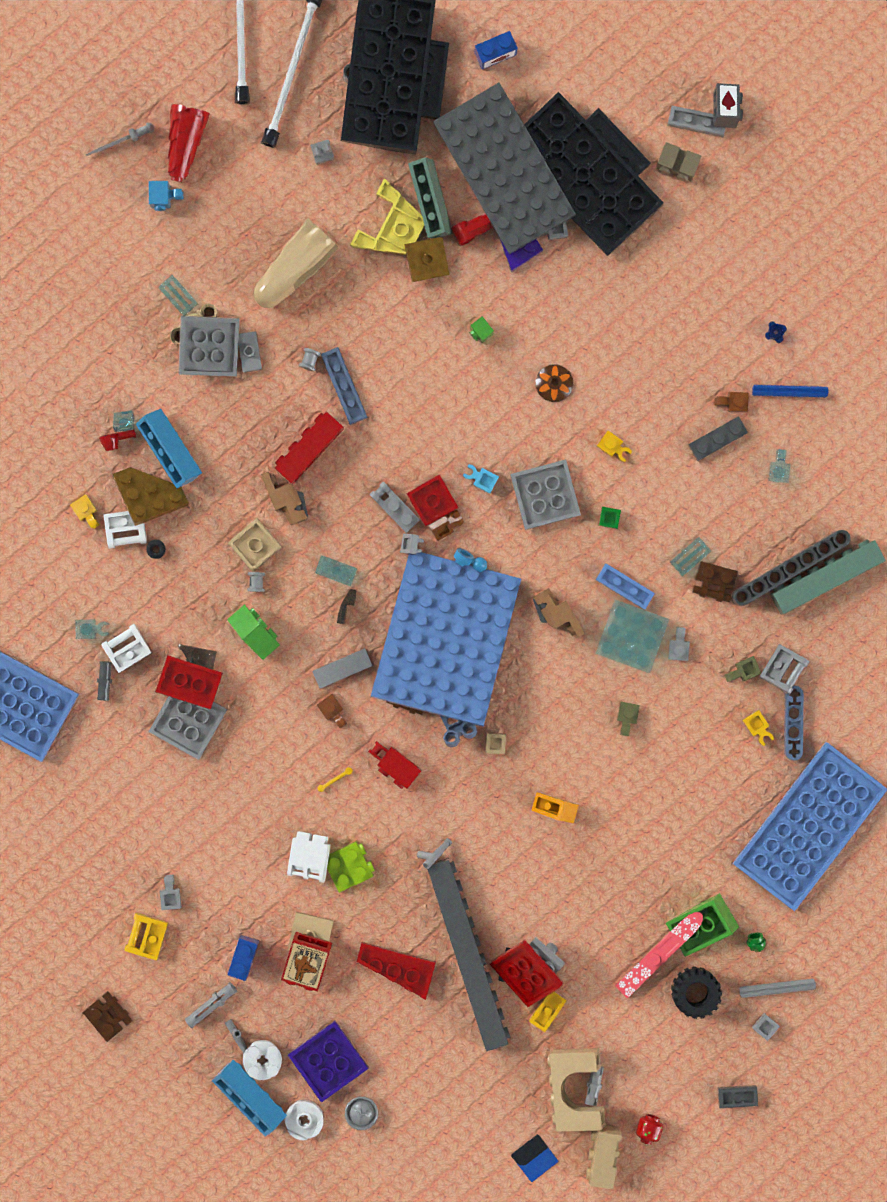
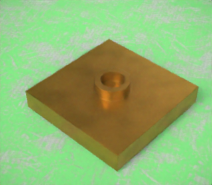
[404,237,450,282]

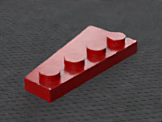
[356,942,436,1000]

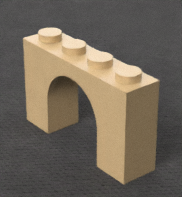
[547,1048,606,1131]

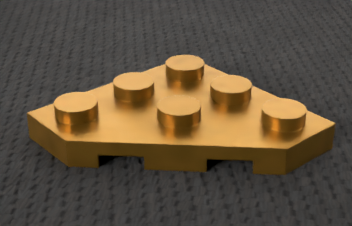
[113,467,189,526]

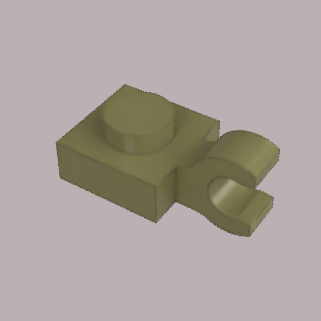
[725,656,761,682]
[617,702,640,736]

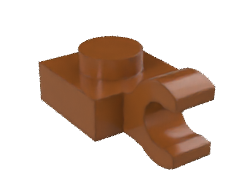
[715,392,749,412]
[429,510,464,541]
[317,694,347,728]

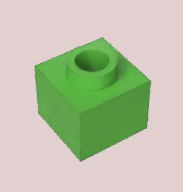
[469,316,494,343]

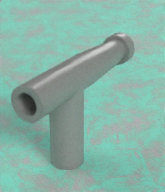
[417,838,452,869]
[225,1019,248,1054]

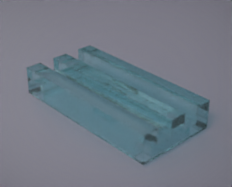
[158,275,198,316]
[670,537,711,576]

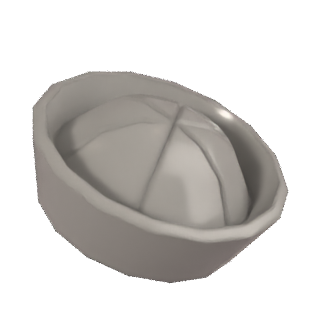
[345,1097,378,1130]

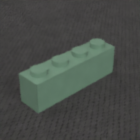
[408,157,453,239]

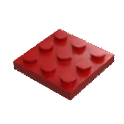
[490,940,564,1007]

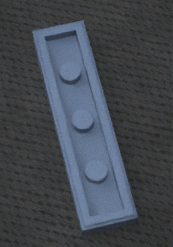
[321,347,368,425]

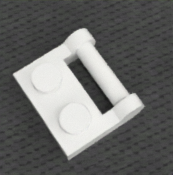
[103,511,147,549]
[101,624,152,673]

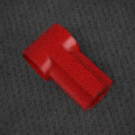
[451,213,492,246]

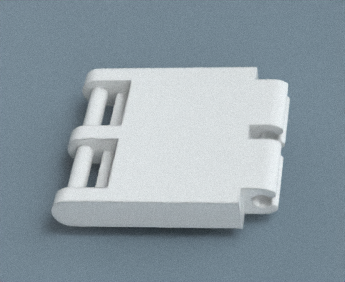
[287,831,331,883]

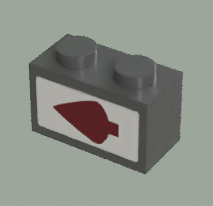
[713,83,743,128]

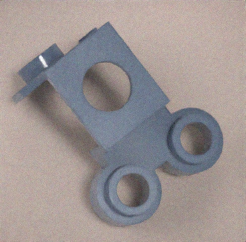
[440,716,477,747]

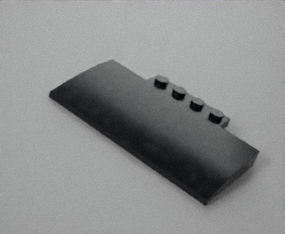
[341,0,449,155]
[524,92,664,257]

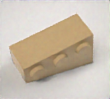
[586,1125,622,1189]

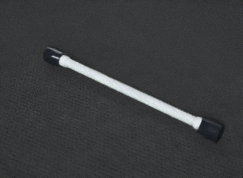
[234,0,250,105]
[261,0,322,148]

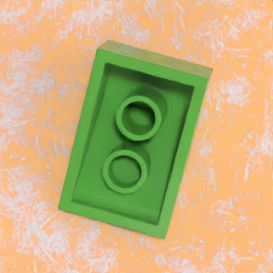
[666,893,739,957]

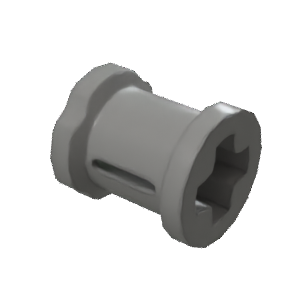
[299,348,321,372]
[247,572,265,592]

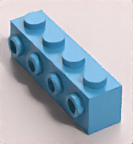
[136,409,202,488]
[212,1059,287,1137]

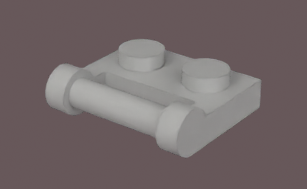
[760,644,810,695]

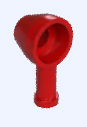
[99,428,136,451]

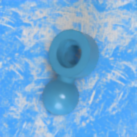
[453,548,487,572]

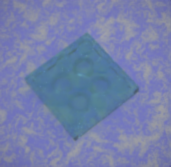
[595,600,669,673]

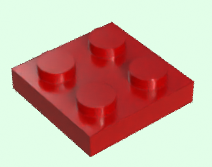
[406,474,459,527]

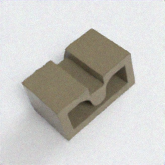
[656,142,702,182]

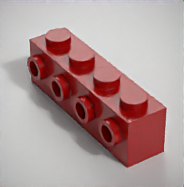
[275,411,344,485]

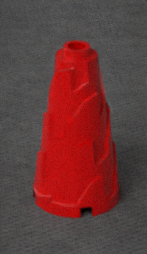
[168,104,210,183]

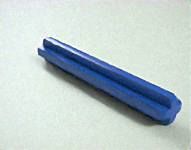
[752,385,828,397]

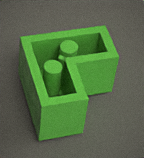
[227,604,280,660]

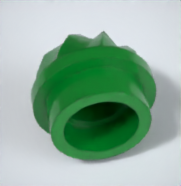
[747,932,766,952]

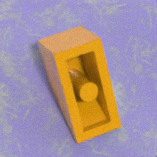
[531,792,579,823]

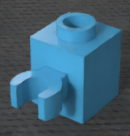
[149,181,183,211]

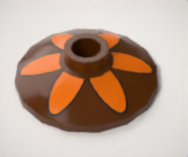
[536,364,573,402]

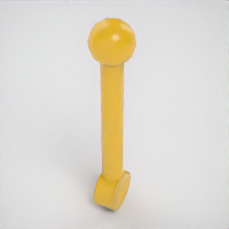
[317,767,353,792]

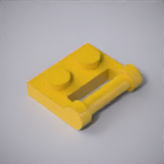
[124,913,169,961]

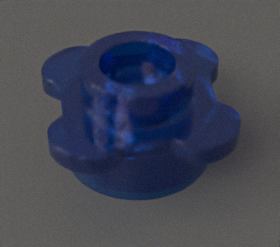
[765,321,787,343]

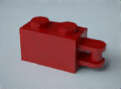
[368,741,422,789]

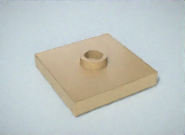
[228,518,282,572]
[287,912,334,951]

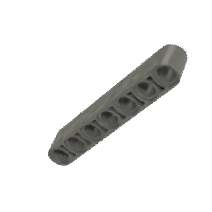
[731,530,851,606]

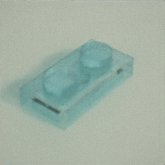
[315,555,357,586]

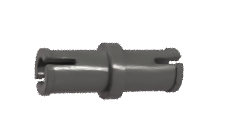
[97,661,112,701]

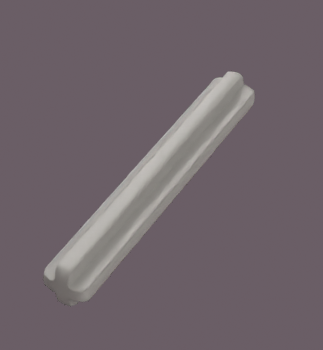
[739,979,816,998]

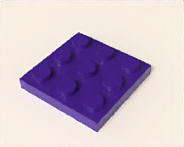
[288,1020,369,1103]

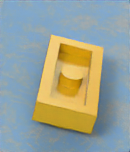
[529,991,567,1032]

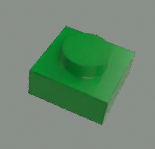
[598,506,621,529]

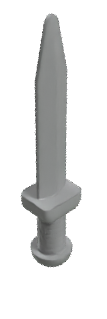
[86,123,154,156]

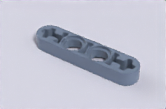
[784,685,804,760]

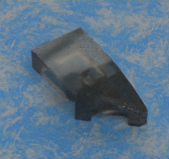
[337,589,357,624]
[178,644,217,669]

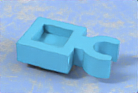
[463,464,499,494]

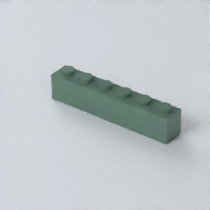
[770,539,886,615]

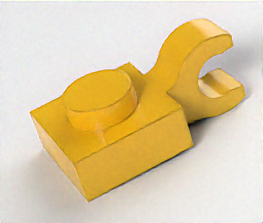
[70,494,100,529]

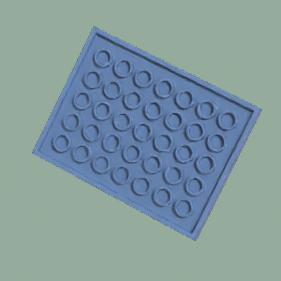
[371,552,521,727]

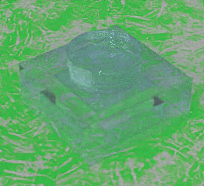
[113,410,134,432]

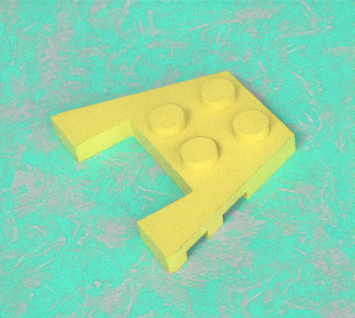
[350,179,425,255]

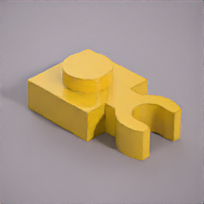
[596,430,632,463]
[742,710,774,746]

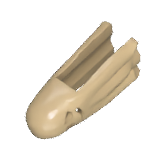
[254,218,338,308]

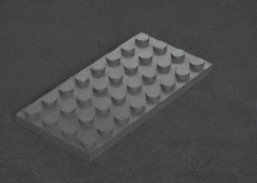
[433,82,576,255]

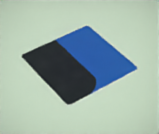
[511,1134,558,1182]

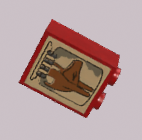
[281,932,332,991]

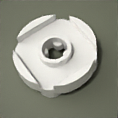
[243,1040,282,1080]
[285,1100,324,1140]

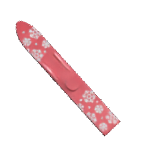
[615,912,703,998]

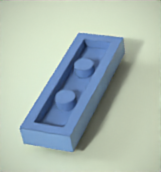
[596,564,655,610]

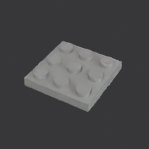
[178,316,239,376]
[510,460,581,530]
[148,697,228,760]

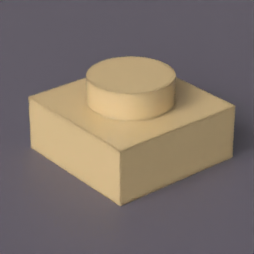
[486,734,506,754]

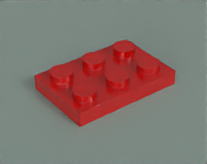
[155,655,223,710]

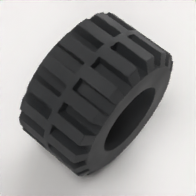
[671,967,722,1019]

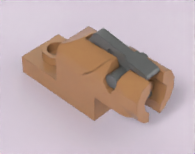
[261,472,308,526]
[533,588,585,638]

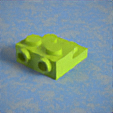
[327,841,375,893]

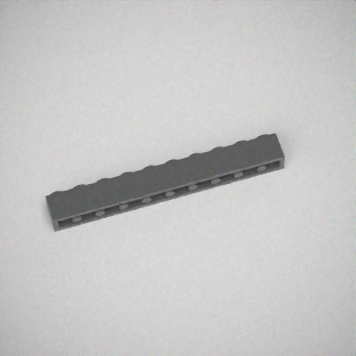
[428,858,511,1052]

